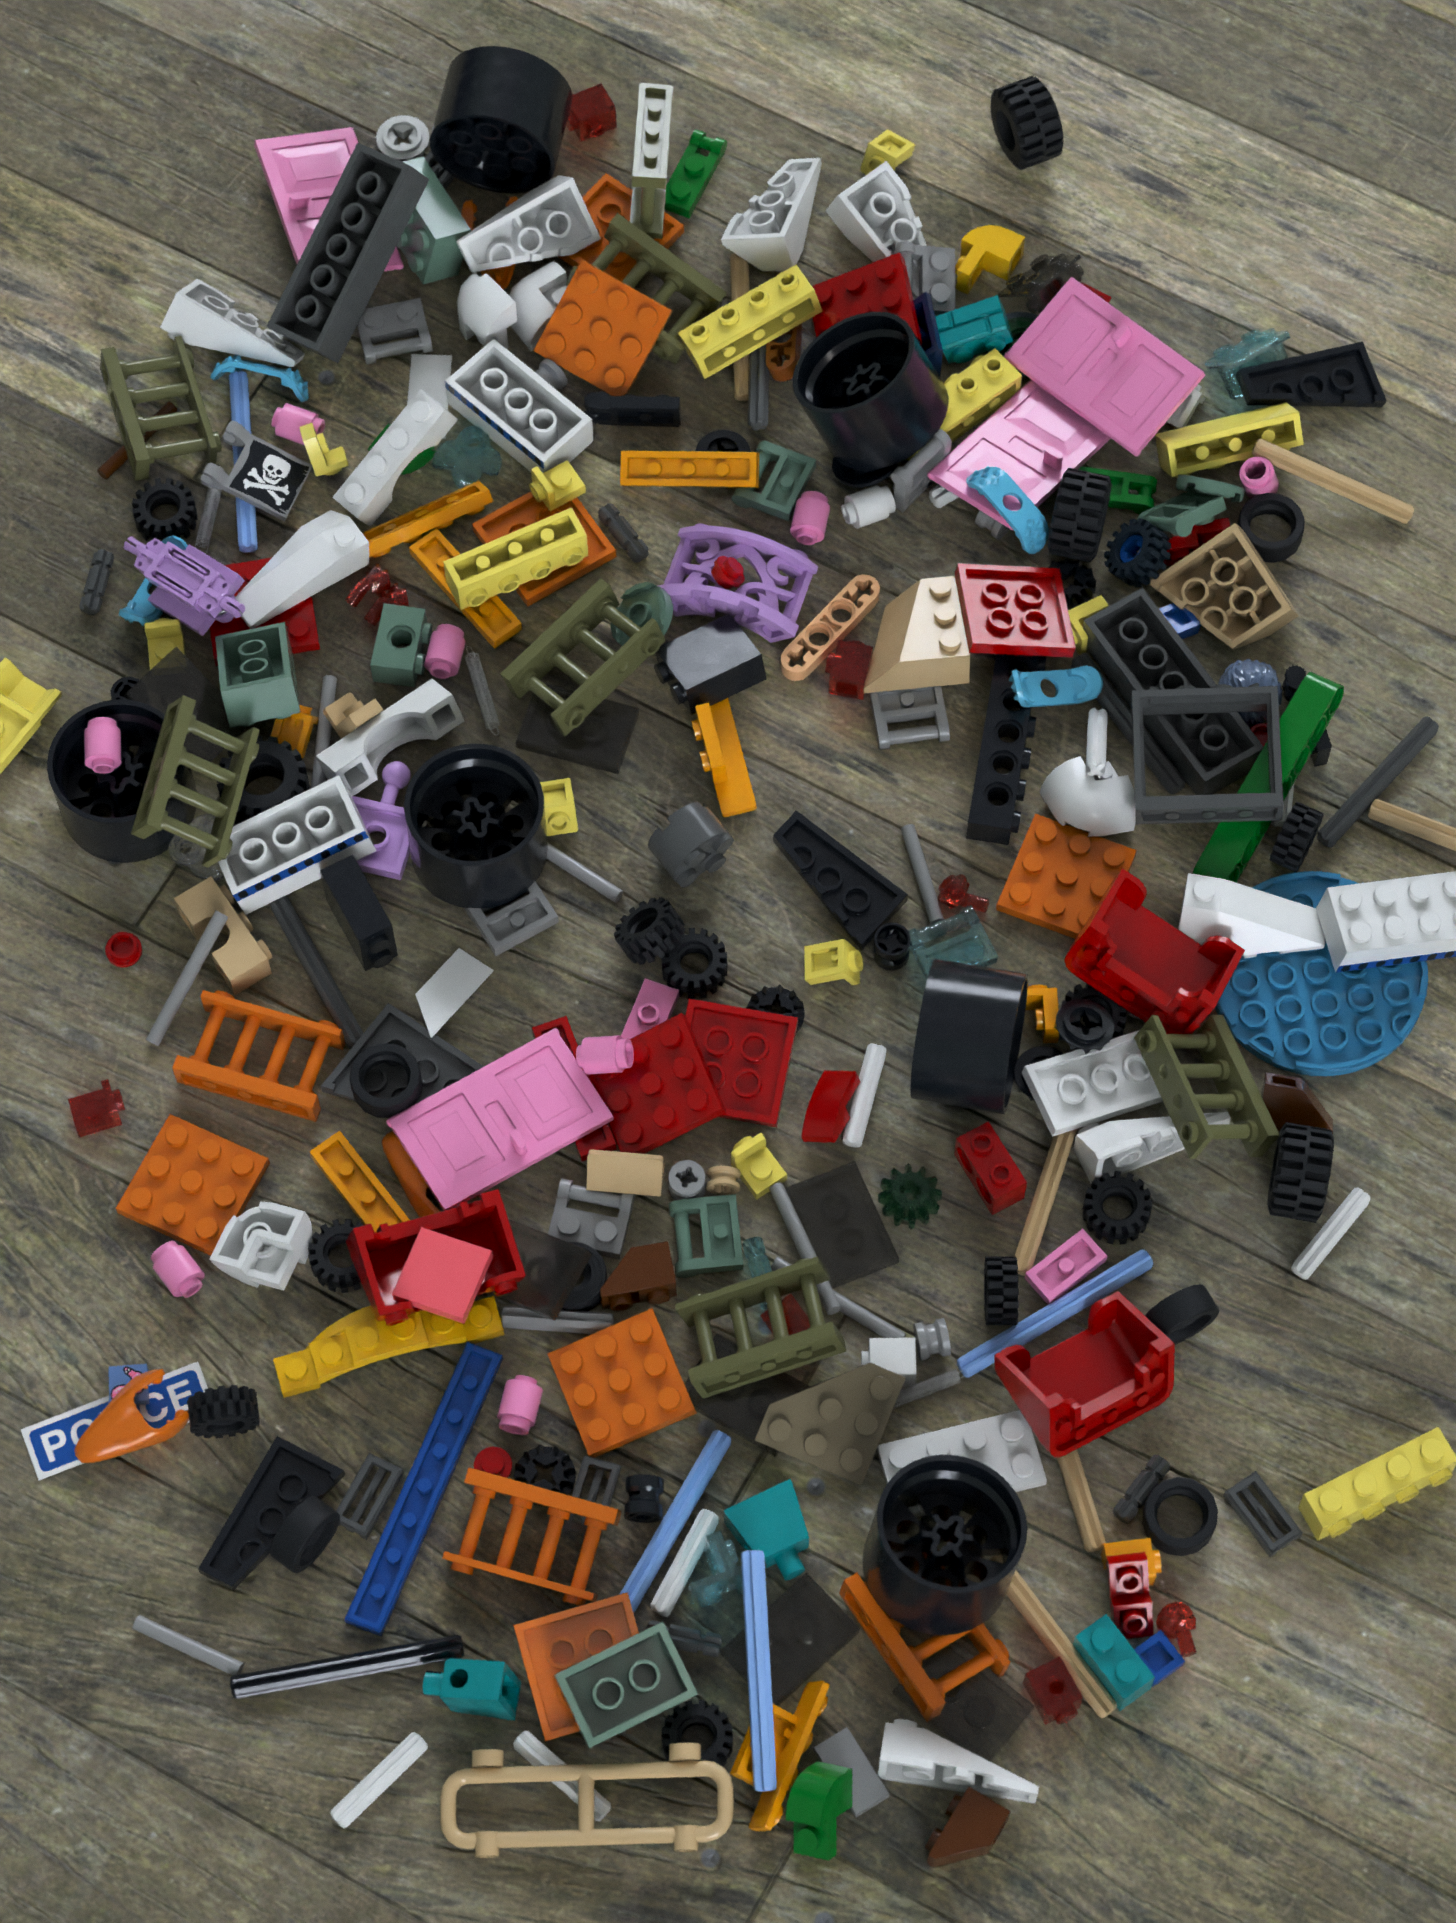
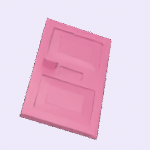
[254,127,404,272]
[1004,276,1205,457]
[927,380,1111,531]
[386,1028,613,1211]

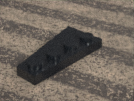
[1235,341,1387,407]
[773,810,908,951]
[198,1436,345,1591]

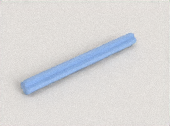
[229,370,258,553]
[957,1249,1154,1378]
[619,1430,731,1613]
[741,1550,777,1792]

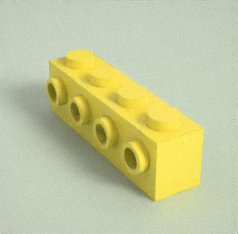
[678,264,823,379]
[907,348,1022,461]
[1155,402,1304,477]
[443,507,588,610]
[1298,1427,1456,1541]

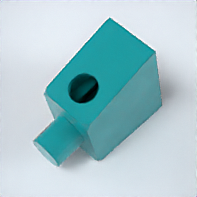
[724,1479,809,1581]
[423,1658,522,1721]

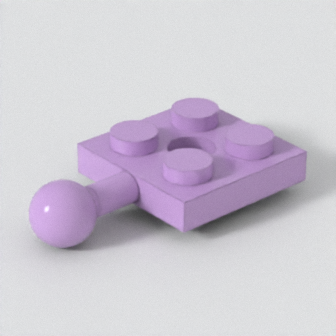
[352,761,411,880]

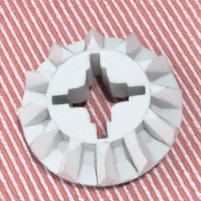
[376,115,429,161]

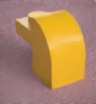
[955,225,1025,295]

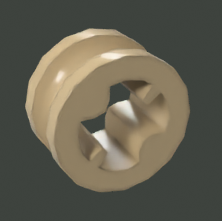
[706,1166,741,1195]

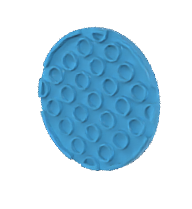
[1215,871,1428,1076]

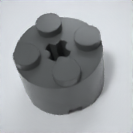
[648,802,734,888]

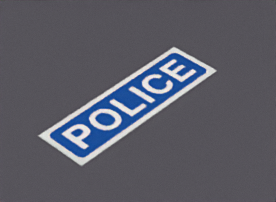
[21,1362,208,1481]

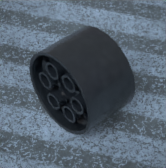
[430,46,572,194]
[793,312,949,470]
[47,699,197,863]
[404,744,548,909]
[910,959,1028,1114]
[862,1455,1027,1635]

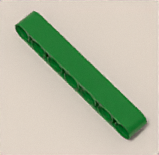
[1193,672,1344,883]

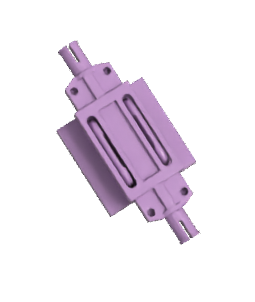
[124,537,245,636]

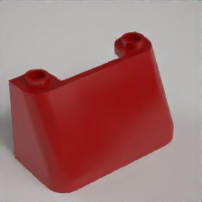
[1064,868,1245,1034]
[346,1189,526,1326]
[994,1291,1175,1457]

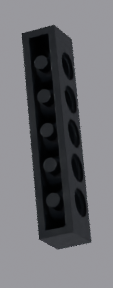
[966,654,1047,845]

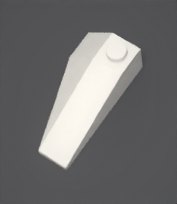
[721,158,822,272]
[825,161,927,299]
[456,175,601,272]
[160,279,305,367]
[235,510,369,629]
[1178,873,1325,959]
[1073,1112,1231,1184]
[878,1719,1039,1803]

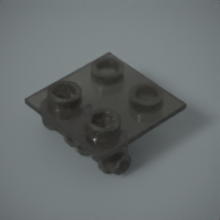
[997,253,1084,314]

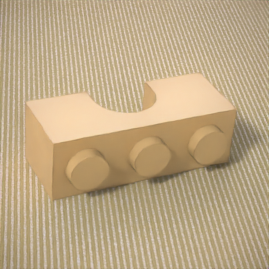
[174,876,273,996]

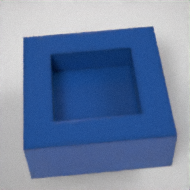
[1159,603,1201,639]
[1134,1630,1185,1688]

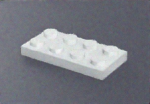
[1021,1030,1163,1137]
[877,1410,1047,1517]

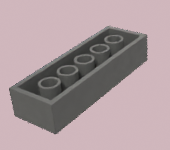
[266,143,429,363]
[1083,587,1264,795]

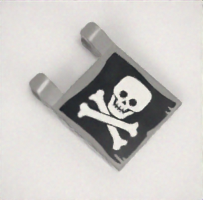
[200,421,312,521]

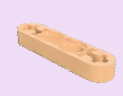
[780,574,880,681]

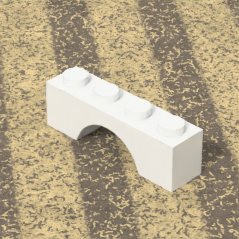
[333,389,458,527]
[316,679,464,797]

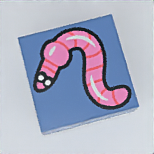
[108,1364,149,1405]

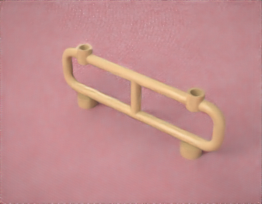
[440,1743,734,1858]

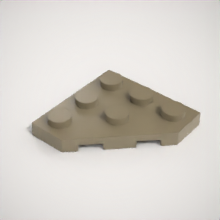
[754,1362,906,1485]

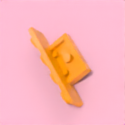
[691,698,757,817]
[730,1680,830,1832]

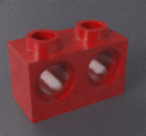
[954,1121,1027,1215]

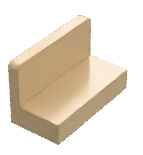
[586,1149,665,1197]

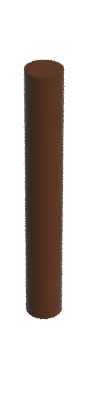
[97,401,178,480]

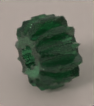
[878,1163,942,1230]

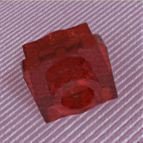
[68,1079,125,1137]

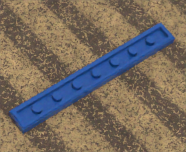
[344,1342,503,1637]

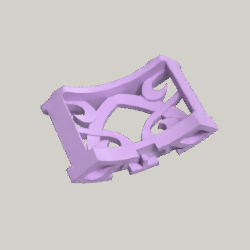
[659,523,818,643]

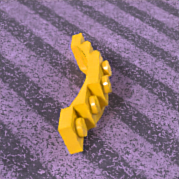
[273,1296,505,1398]

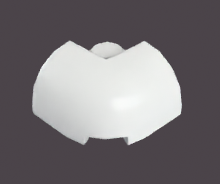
[509,261,568,351]
[457,272,517,349]
[1040,756,1136,837]
[209,1202,312,1291]

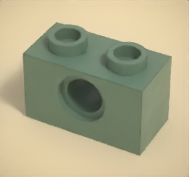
[370,603,432,687]

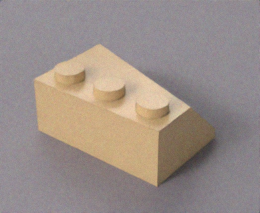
[1149,523,1299,650]
[863,576,970,693]

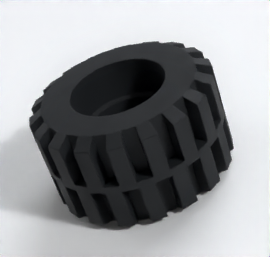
[991,76,1063,170]
[1047,468,1112,563]
[217,736,310,825]
[1267,1122,1334,1223]

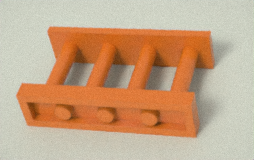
[172,990,345,1122]
[442,1467,622,1606]
[839,1549,1011,1723]

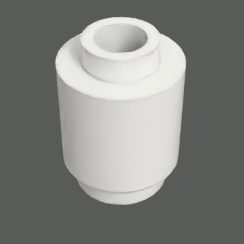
[841,485,896,529]

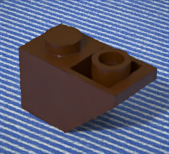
[1261,1072,1333,1134]
[600,1241,677,1311]
[925,1786,1010,1868]

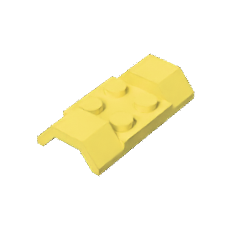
[0,658,62,774]

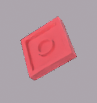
[392,1227,493,1324]

